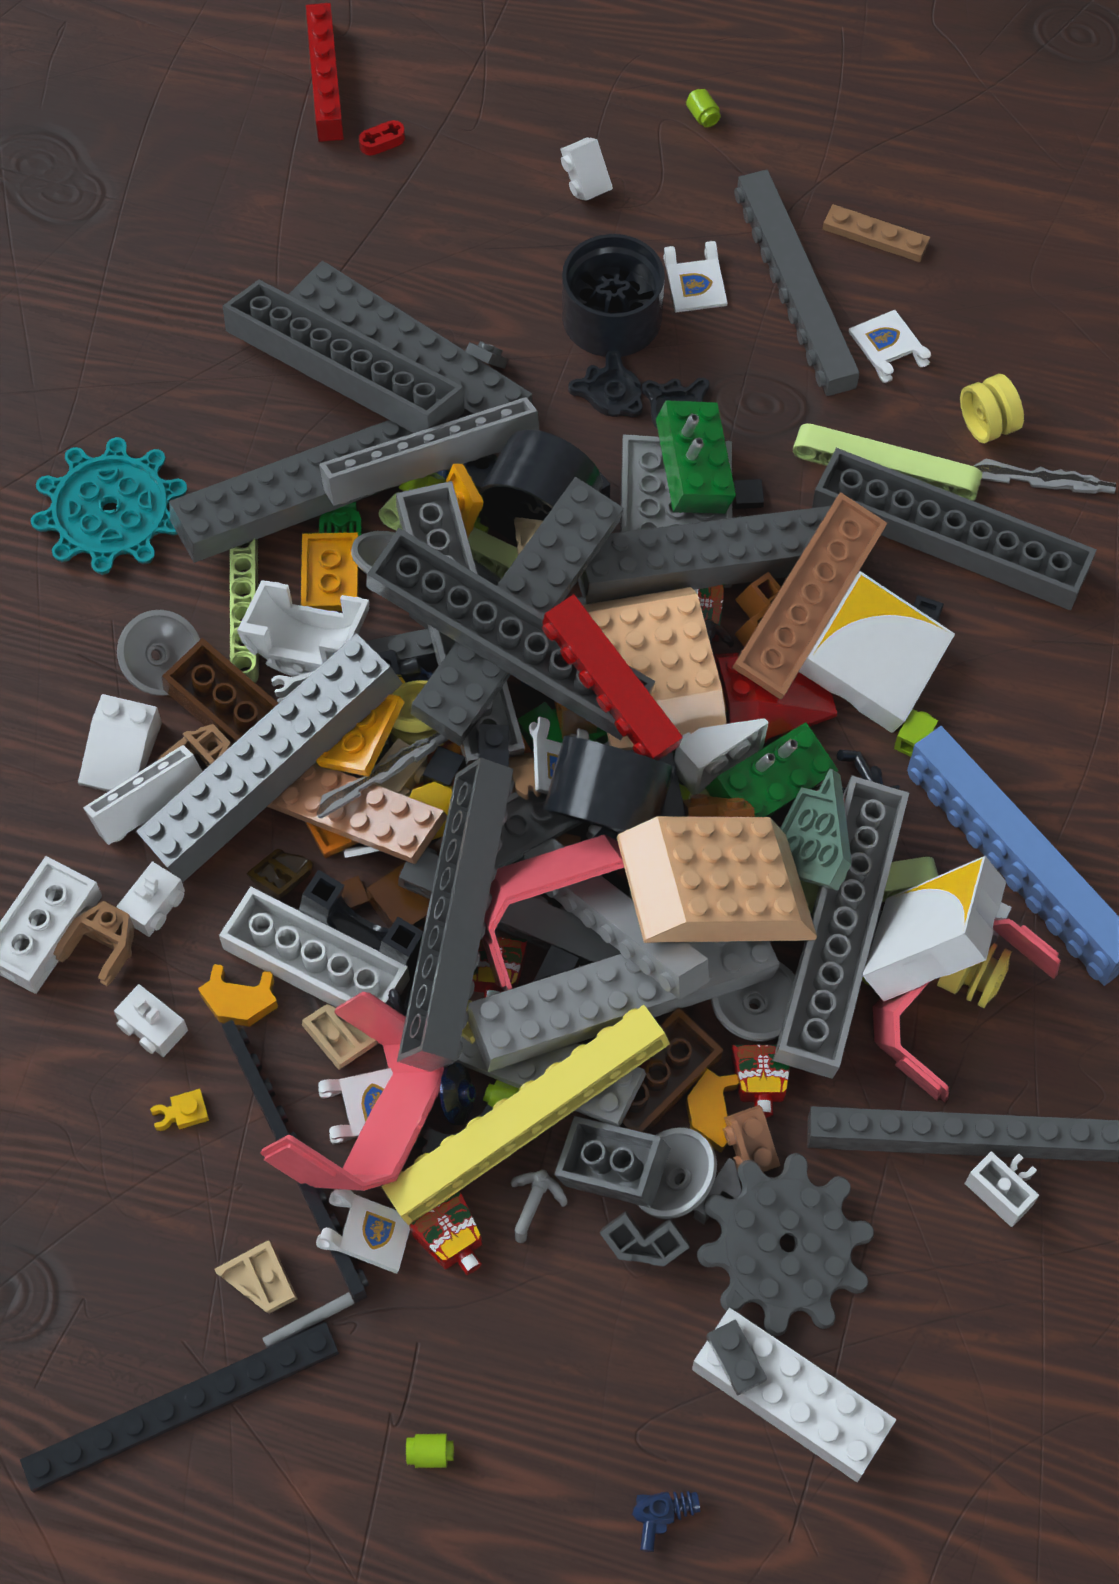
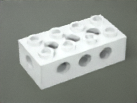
[0,856,102,994]

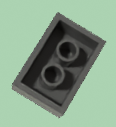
[554,1116,671,1208]

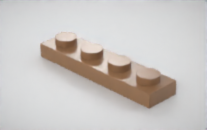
[822,204,930,262]

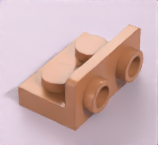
[723,1105,780,1174]

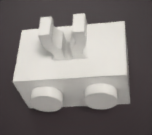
[560,137,613,201]
[117,861,185,937]
[114,984,188,1057]
[964,1151,1039,1227]

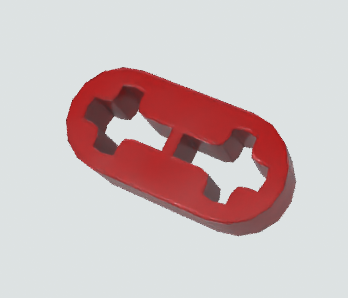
[359,120,405,156]

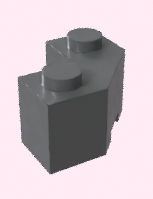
[600,1210,690,1267]

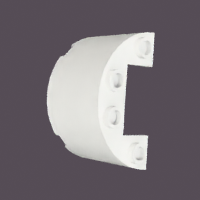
[237,580,369,677]

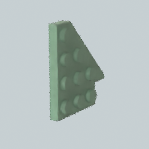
[780,769,852,891]

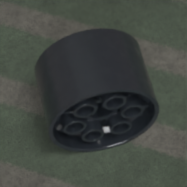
[562,234,665,357]
[479,430,603,543]
[543,736,675,833]

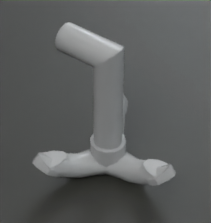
[511,1169,567,1243]

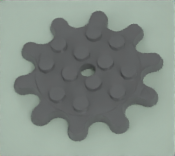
[697,1153,874,1336]

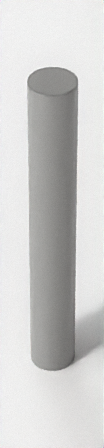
[262,1292,355,1348]

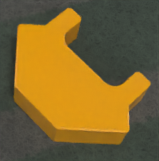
[198,964,278,1027]
[686,1069,739,1152]

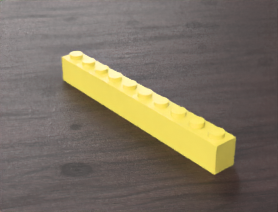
[381,1005,670,1225]

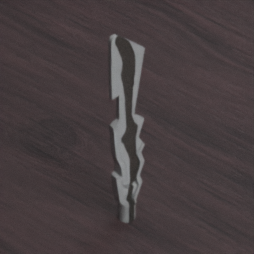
[974,458,1116,494]
[317,733,449,818]

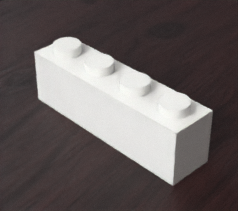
[83,745,203,845]

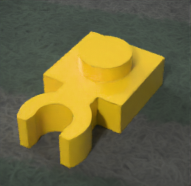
[150,1089,209,1131]

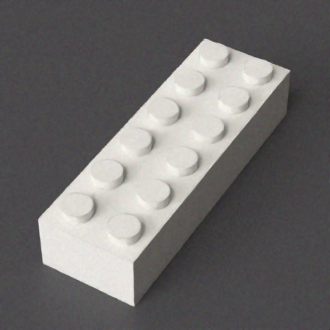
[219,887,410,1008]
[692,1307,896,1482]

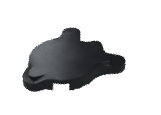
[568,351,643,417]
[642,377,710,428]

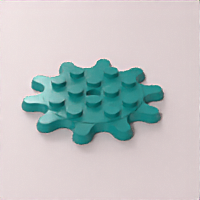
[31,437,187,575]

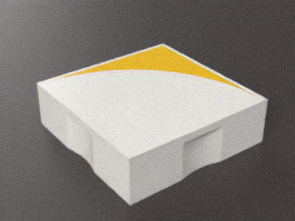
[799,571,955,733]
[862,856,1006,1001]

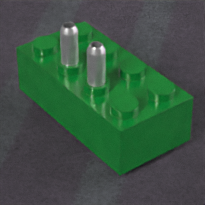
[656,401,736,514]
[705,722,839,817]

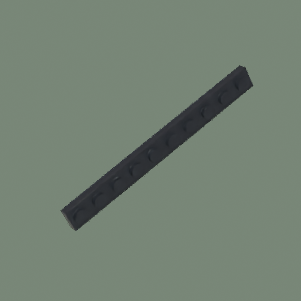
[222,1019,369,1303]
[20,1322,339,1493]

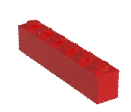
[306,3,344,142]
[542,594,683,761]

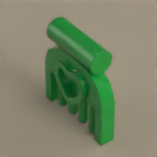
[319,501,361,536]

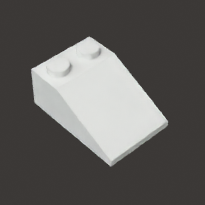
[78,694,162,792]
[674,718,769,795]

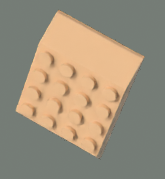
[583,587,727,750]
[617,816,817,943]

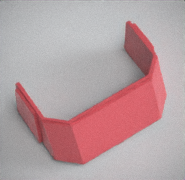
[481,835,624,991]
[873,917,1061,1102]
[260,992,446,1191]

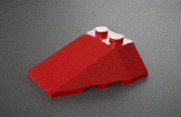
[713,653,837,743]

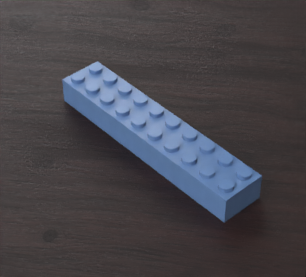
[907,726,1119,986]

